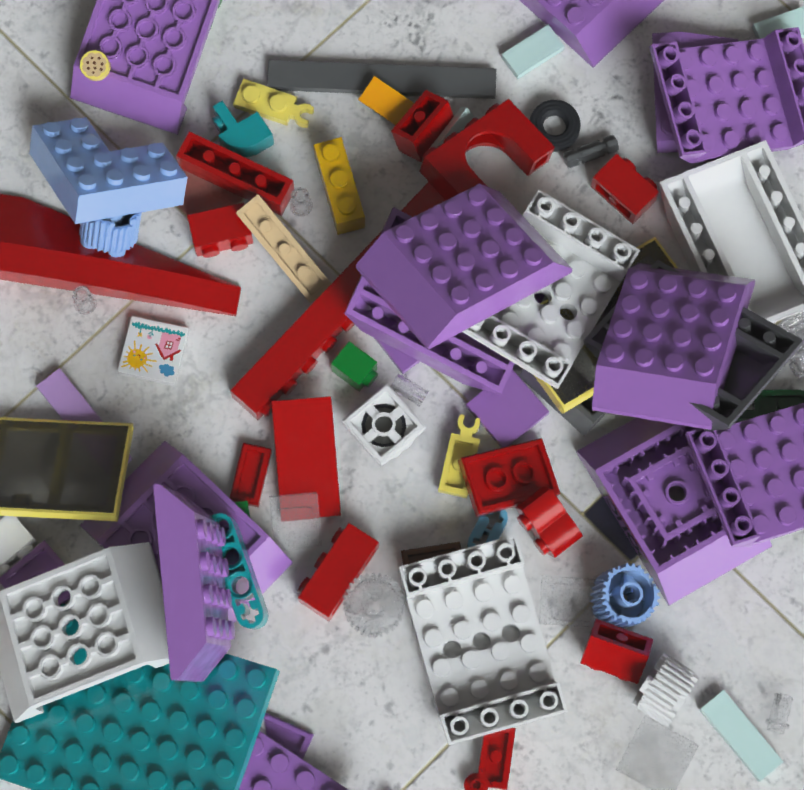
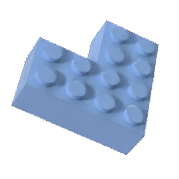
[29,117,188,224]

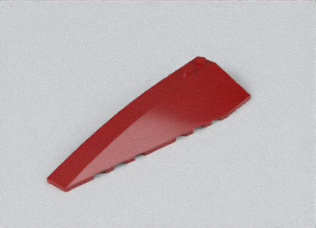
[0,194,241,316]

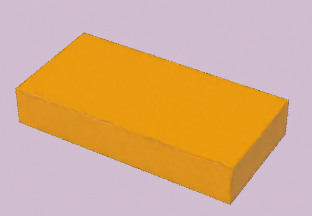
[358,76,414,126]

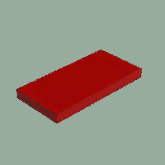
[271,396,341,521]

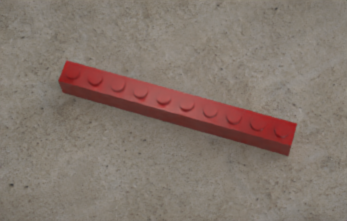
[230,182,446,420]

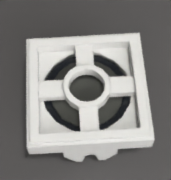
[342,384,426,467]

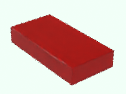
[230,443,272,508]

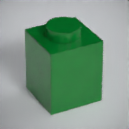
[331,341,378,392]

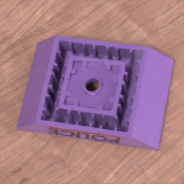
[576,418,772,606]

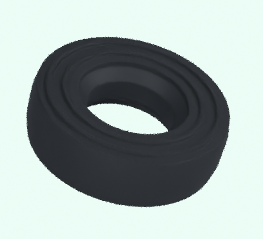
[530,100,581,152]

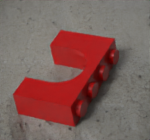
[419,99,555,200]

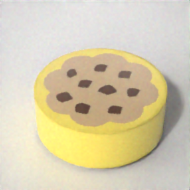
[80,50,111,81]

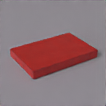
[458,438,561,517]

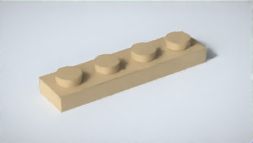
[236,194,332,304]

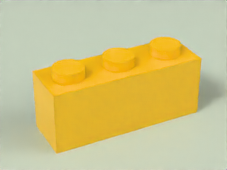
[314,137,365,235]

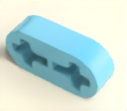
[467,510,508,548]

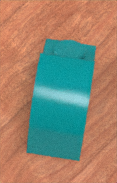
[212,101,274,157]

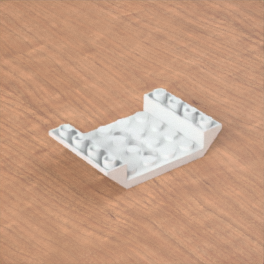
[462,189,640,389]
[399,535,568,746]
[0,542,169,723]

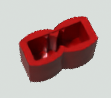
[516,486,583,558]

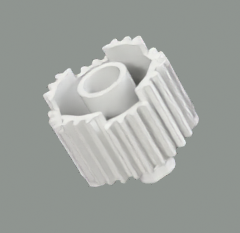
[631,653,699,727]

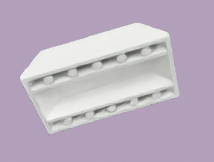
[659,140,804,323]

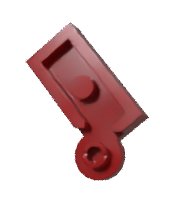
[464,728,516,790]

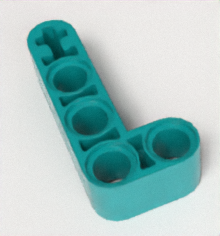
[211,513,269,630]

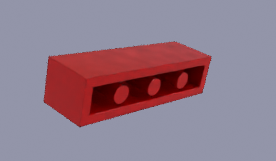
[176,131,295,216]

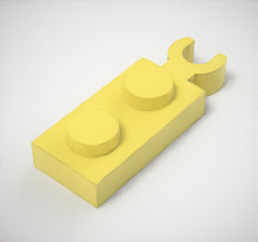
[233,78,314,128]
[438,414,480,498]

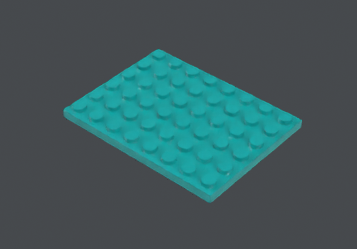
[0,603,280,790]

